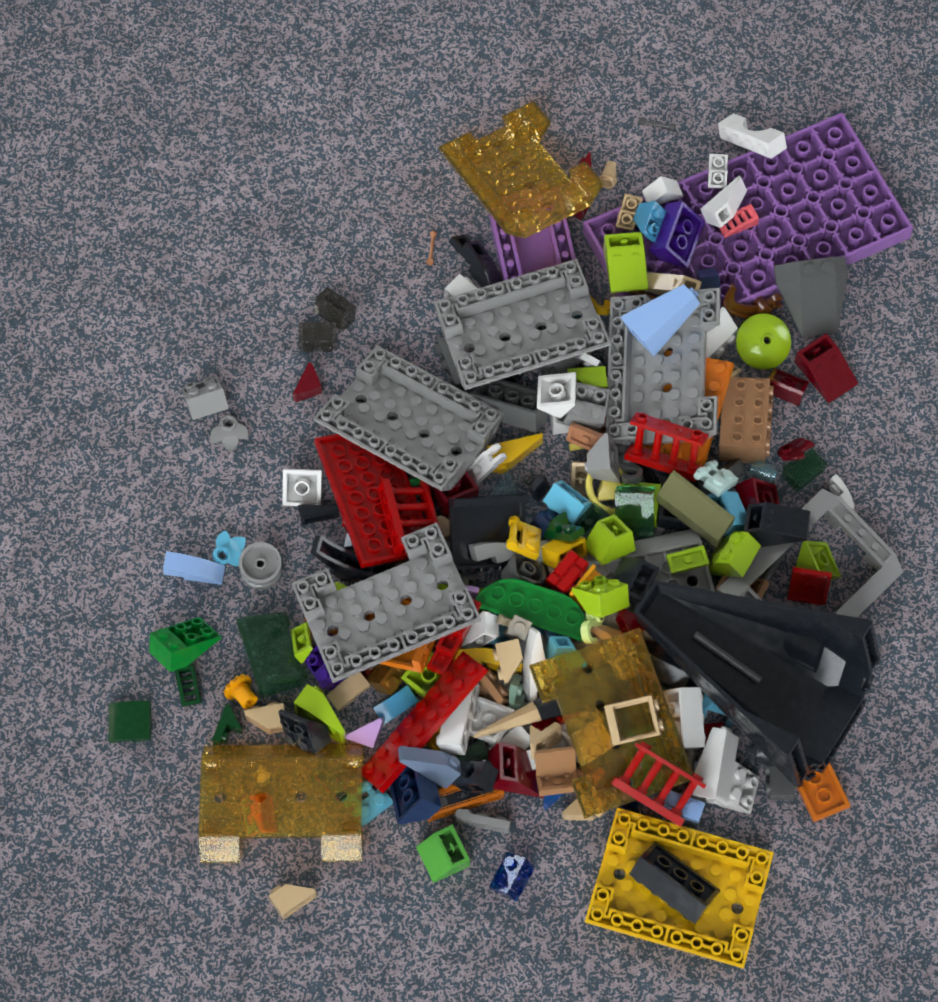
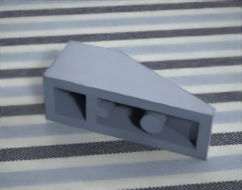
[398,746,462,789]

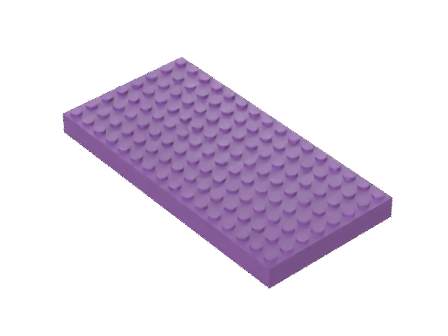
[582,113,913,316]

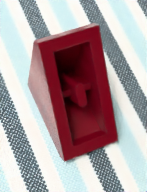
[293,362,322,402]
[615,609,644,652]

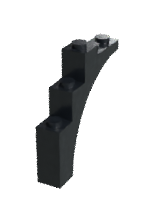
[310,535,403,581]

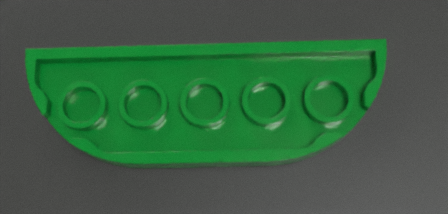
[475,579,586,643]

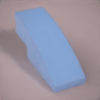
[163,551,225,585]

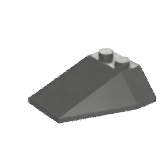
[773,257,848,337]

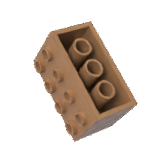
[719,377,774,464]

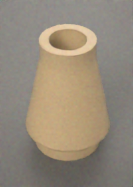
[599,161,617,189]

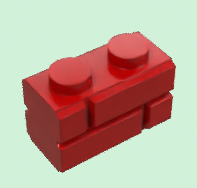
[545,550,589,595]

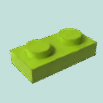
[666,545,709,575]

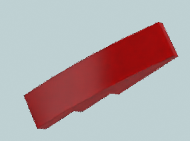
[426,599,481,676]

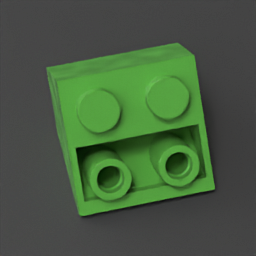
[416,824,470,883]

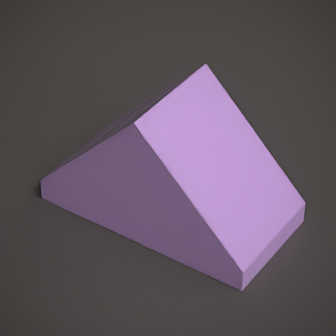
[346,718,385,748]

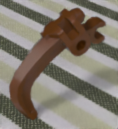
[723,283,783,319]

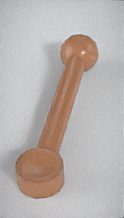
[426,230,437,266]

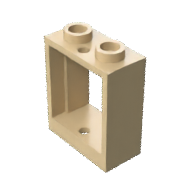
[604,695,664,746]

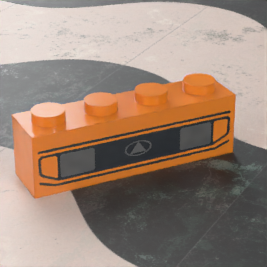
[427,784,505,822]

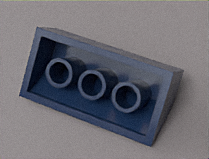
[390,747,442,825]

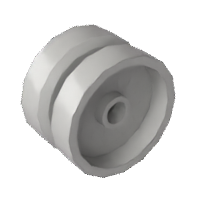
[239,542,282,590]

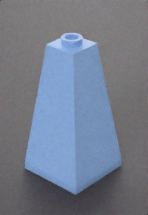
[620,284,700,357]

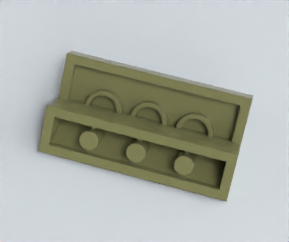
[656,470,735,548]

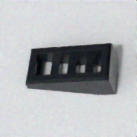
[298,505,339,525]

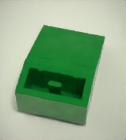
[149,616,221,672]

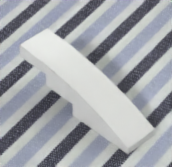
[523,627,547,704]

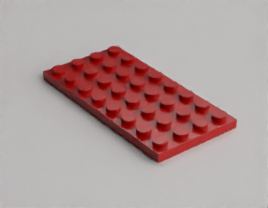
[314,434,425,568]

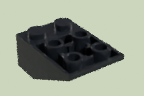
[744,502,811,547]

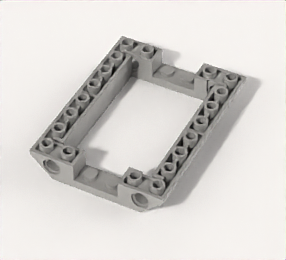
[716,489,903,617]

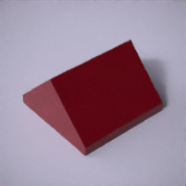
[768,368,810,406]

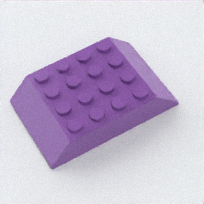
[487,189,576,281]

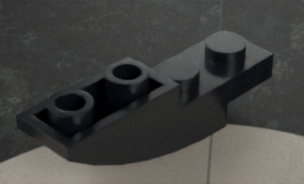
[449,235,501,287]

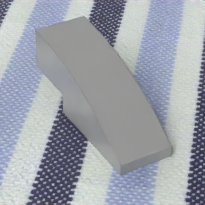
[468,541,518,563]

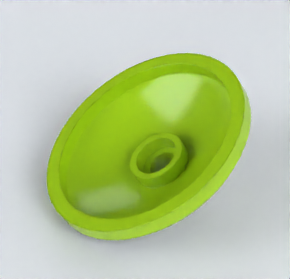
[736,314,791,370]

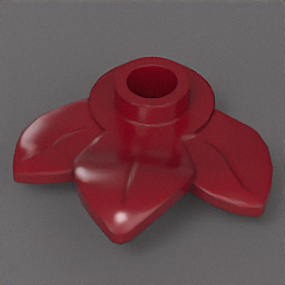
[777,438,815,461]

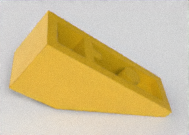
[487,433,543,474]

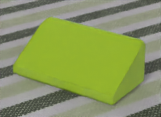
[291,622,313,664]

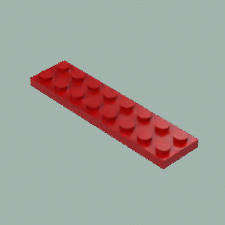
[359,651,488,793]

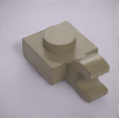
[496,614,533,641]

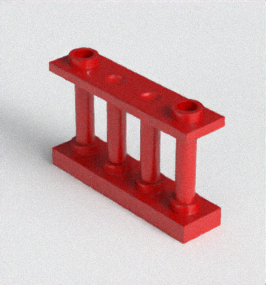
[624,412,709,482]
[377,478,444,554]
[610,741,706,827]

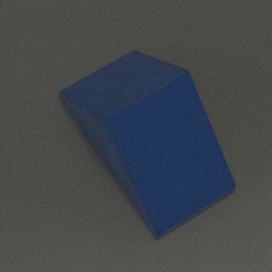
[696,268,721,303]

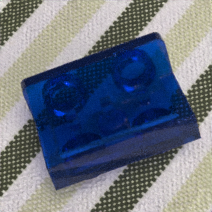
[489,852,534,902]

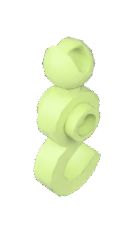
[580,613,605,644]

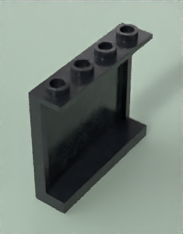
[448,493,529,573]

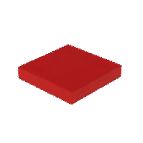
[787,567,832,605]

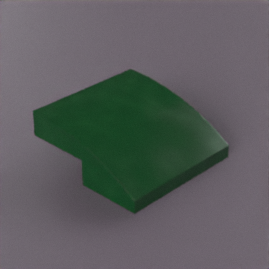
[108,701,151,743]

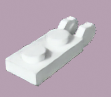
[467,443,507,485]

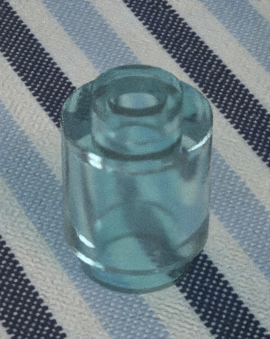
[749,460,778,483]

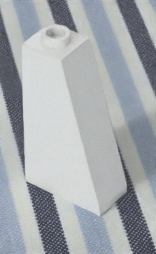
[691,726,739,807]

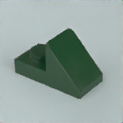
[544,512,585,542]
[212,704,243,748]

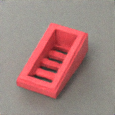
[719,204,759,238]

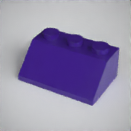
[649,201,705,268]

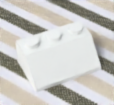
[706,306,738,359]
[661,687,706,751]

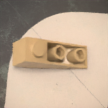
[645,272,702,296]

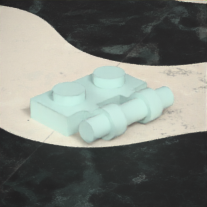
[694,460,739,497]

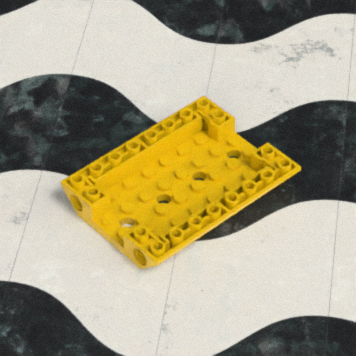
[585,807,774,969]

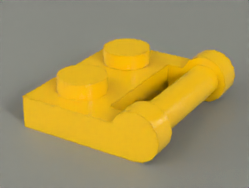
[506,516,541,560]

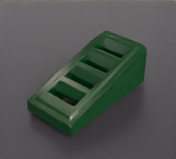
[174,664,202,707]

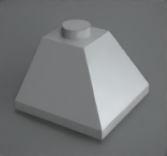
[584,433,620,483]

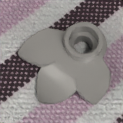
[210,415,248,451]

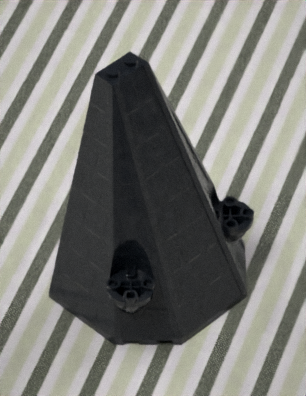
[634,581,881,787]

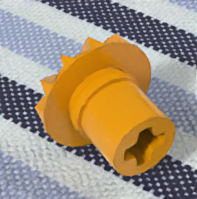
[223,674,258,709]

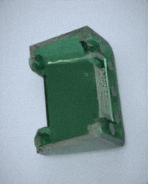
[236,612,308,699]

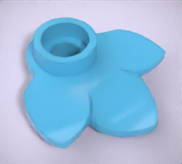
[212,531,246,566]

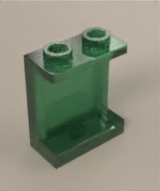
[615,486,655,539]

